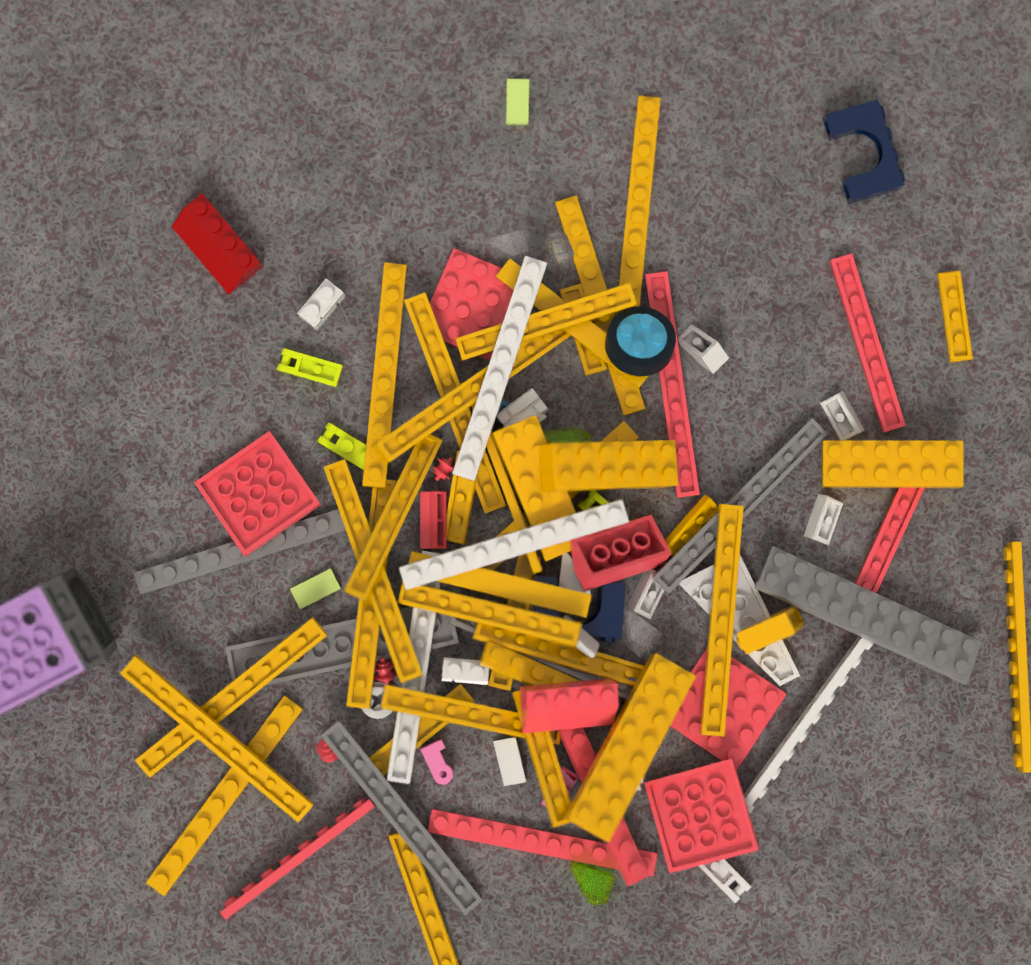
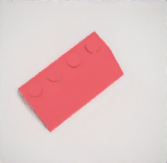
[570,515,671,591]
[520,678,618,733]

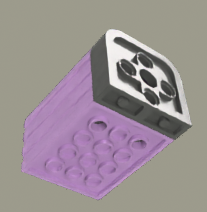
[0,569,117,714]

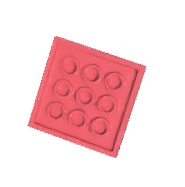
[430,248,513,361]
[194,431,321,557]
[670,648,787,769]
[644,758,760,873]

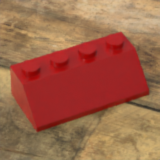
[171,193,263,295]

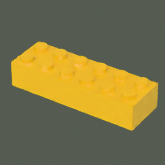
[491,415,576,561]
[539,440,678,493]
[821,440,964,488]

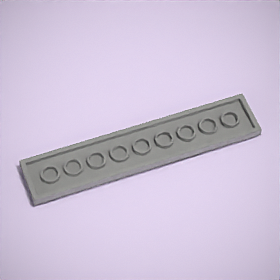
[755,546,982,684]
[225,607,459,685]

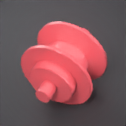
[432,457,455,481]
[374,657,397,684]
[316,739,338,763]

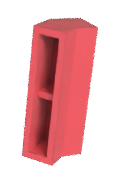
[420,491,446,549]

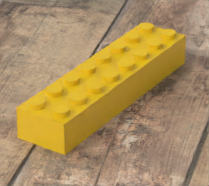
[563,653,696,842]

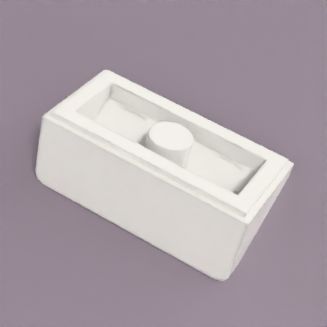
[820,391,864,441]
[804,494,843,545]
[626,569,664,619]
[562,615,599,658]
[493,736,526,786]

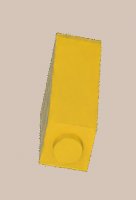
[736,606,806,655]

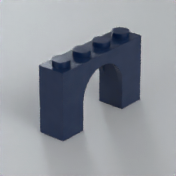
[823,100,905,204]
[529,576,626,642]

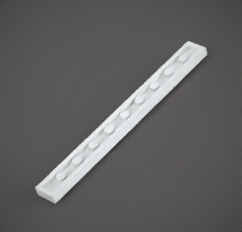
[452,256,547,481]
[399,499,629,590]
[387,551,441,784]
[744,636,874,814]

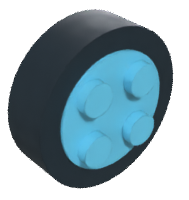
[605,306,676,376]

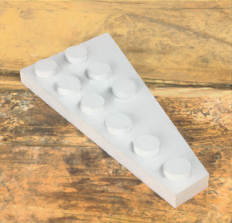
[679,555,800,686]

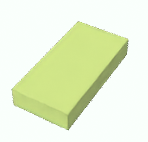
[506,79,529,125]
[290,568,342,609]

